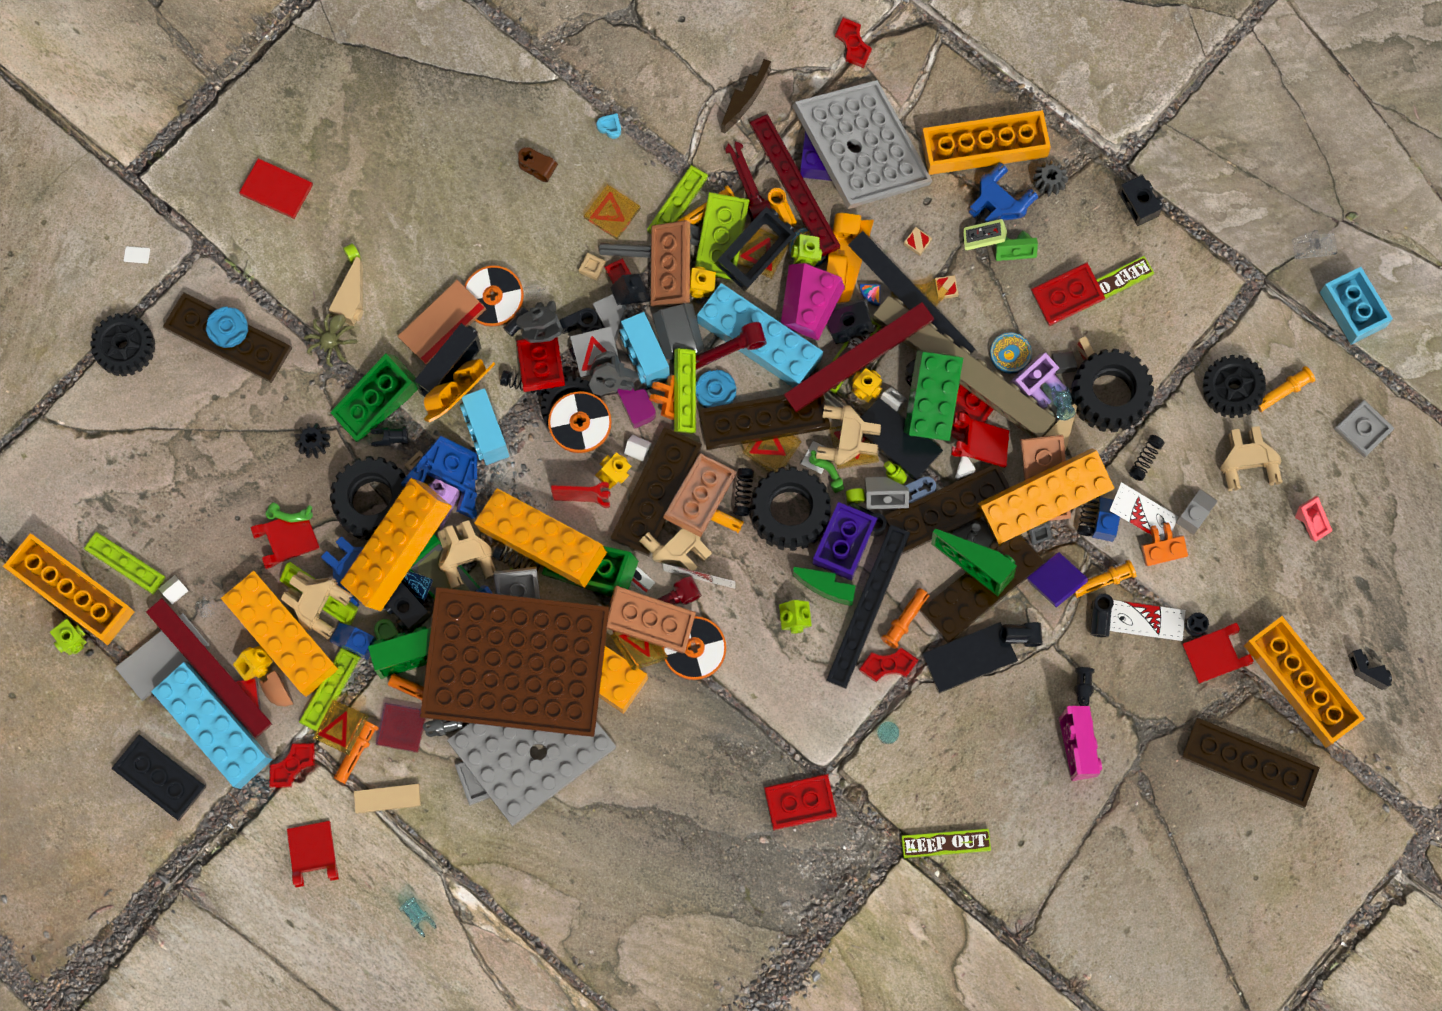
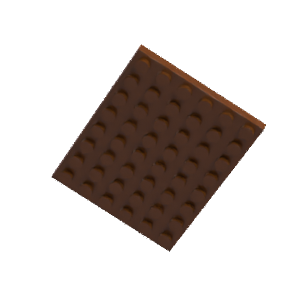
[420,587,609,737]

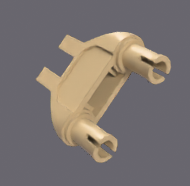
[816,405,881,465]
[1220,426,1283,491]
[437,520,496,589]
[639,528,712,571]
[281,571,353,640]

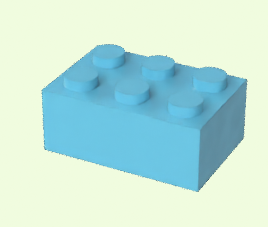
[1320,267,1393,345]
[619,312,670,389]
[460,388,510,465]

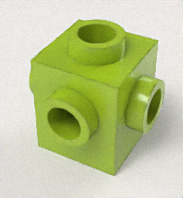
[791,234,822,267]
[779,600,812,634]
[50,619,87,655]

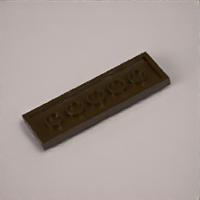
[163,292,292,383]
[699,394,830,450]
[610,427,702,557]
[884,465,1010,554]
[920,535,1045,643]
[1181,717,1320,809]

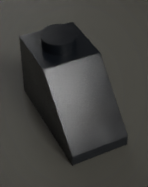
[610,274,651,305]

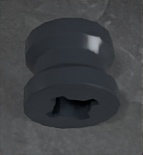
[1185,612,1209,637]

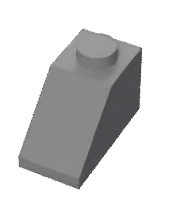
[593,294,626,344]
[865,477,909,509]
[1176,489,1217,535]

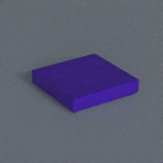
[1027,552,1088,608]

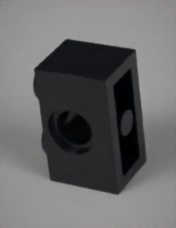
[1118,175,1162,227]
[827,301,875,344]
[384,582,430,633]

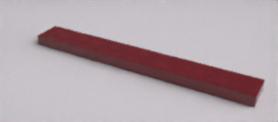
[750,114,840,257]
[784,302,934,412]
[146,598,273,738]

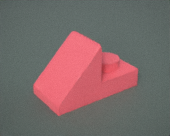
[1295,496,1332,542]

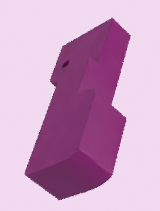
[617,360,656,429]

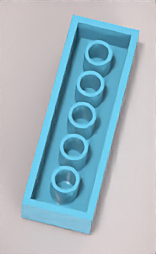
[697,283,823,388]
[151,662,273,789]

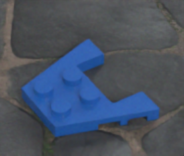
[401,436,477,519]

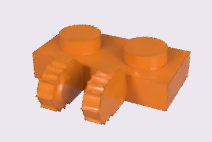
[649,375,674,420]
[1141,522,1188,566]

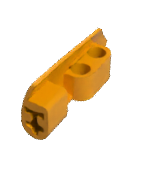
[826,213,874,303]
[424,359,495,423]

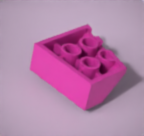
[781,263,845,341]
[1058,706,1102,781]

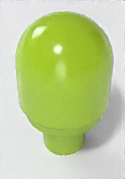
[884,461,907,485]

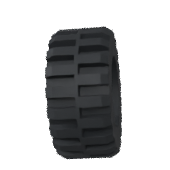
[1070,349,1154,433]
[330,456,406,540]
[750,466,831,551]

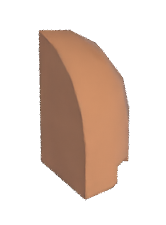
[260,671,293,707]

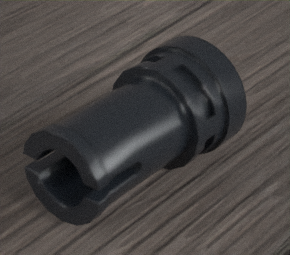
[503,306,528,337]

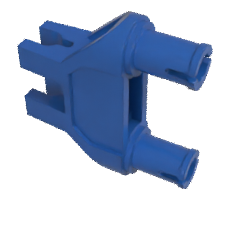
[969,162,1038,223]
[321,536,364,607]

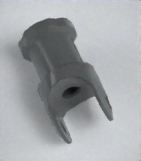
[423,719,463,737]

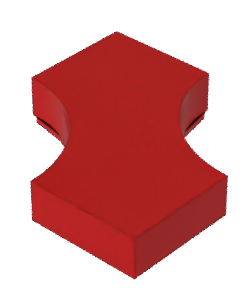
[835,17,872,68]
[859,648,919,683]
[269,743,315,788]

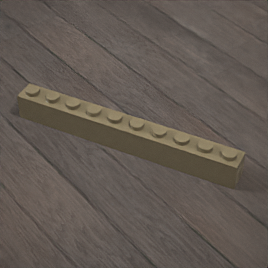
[873,296,1056,438]

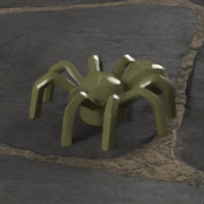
[304,313,358,367]

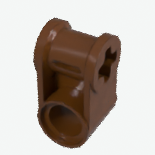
[518,147,558,182]

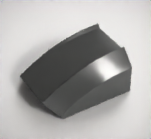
[652,303,704,360]

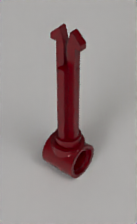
[725,141,771,221]
[696,322,767,370]
[613,576,702,635]

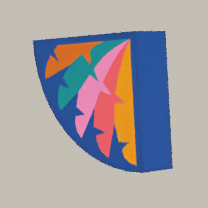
[859,284,880,306]

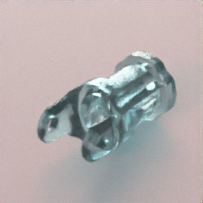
[1051,386,1075,420]
[399,897,437,938]

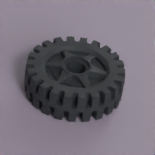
[90,313,155,377]
[1203,355,1266,418]
[541,376,602,429]

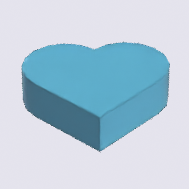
[596,113,621,139]

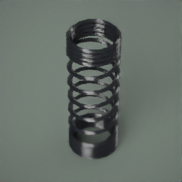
[500,370,546,396]
[1129,435,1165,481]
[733,468,754,516]
[1077,496,1100,536]
[492,543,540,572]

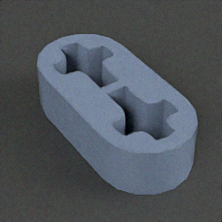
[905,477,936,504]

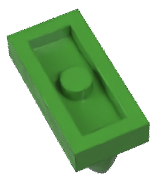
[995,230,1038,261]

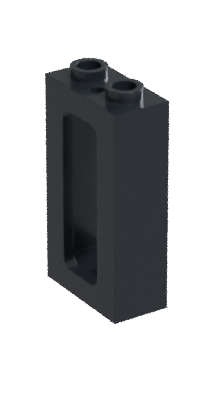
[714,207,797,291]
[414,323,482,397]

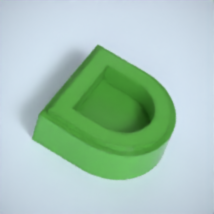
[374,619,398,641]

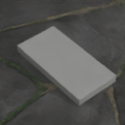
[115,613,210,701]

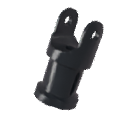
[371,426,409,447]
[1074,667,1095,706]

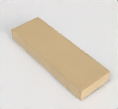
[354,784,421,814]

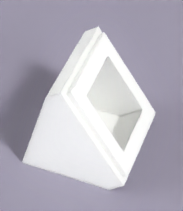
[880,387,907,412]
[624,435,652,462]
[955,456,976,481]
[159,575,188,605]

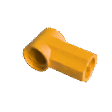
[767,188,797,227]

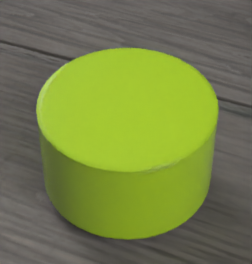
[343,243,361,264]
[846,488,866,504]

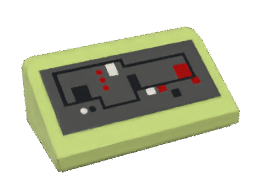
[964,219,1007,250]

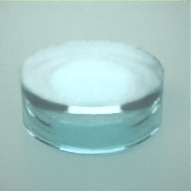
[877,722,899,744]

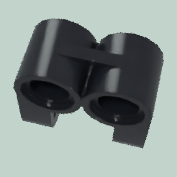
[559,308,603,361]

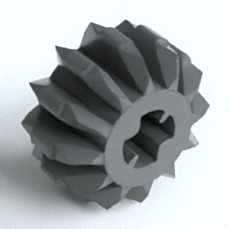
[1033,160,1068,197]

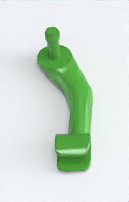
[809,450,844,493]
[265,502,313,523]

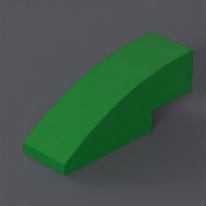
[793,567,856,606]

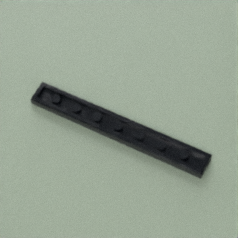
[848,231,976,355]
[826,524,910,689]

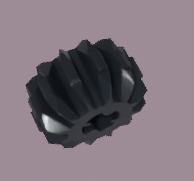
[295,423,331,458]

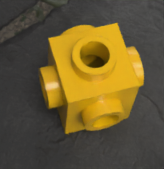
[690,267,716,298]
[852,368,882,403]
[595,452,632,489]
[233,645,273,681]

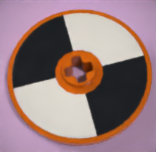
[464,266,524,327]
[548,392,612,453]
[662,616,726,680]

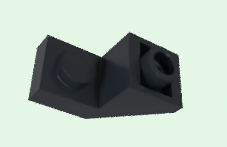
[1348,649,1392,690]

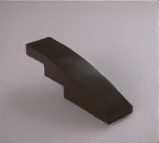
[721,59,771,133]

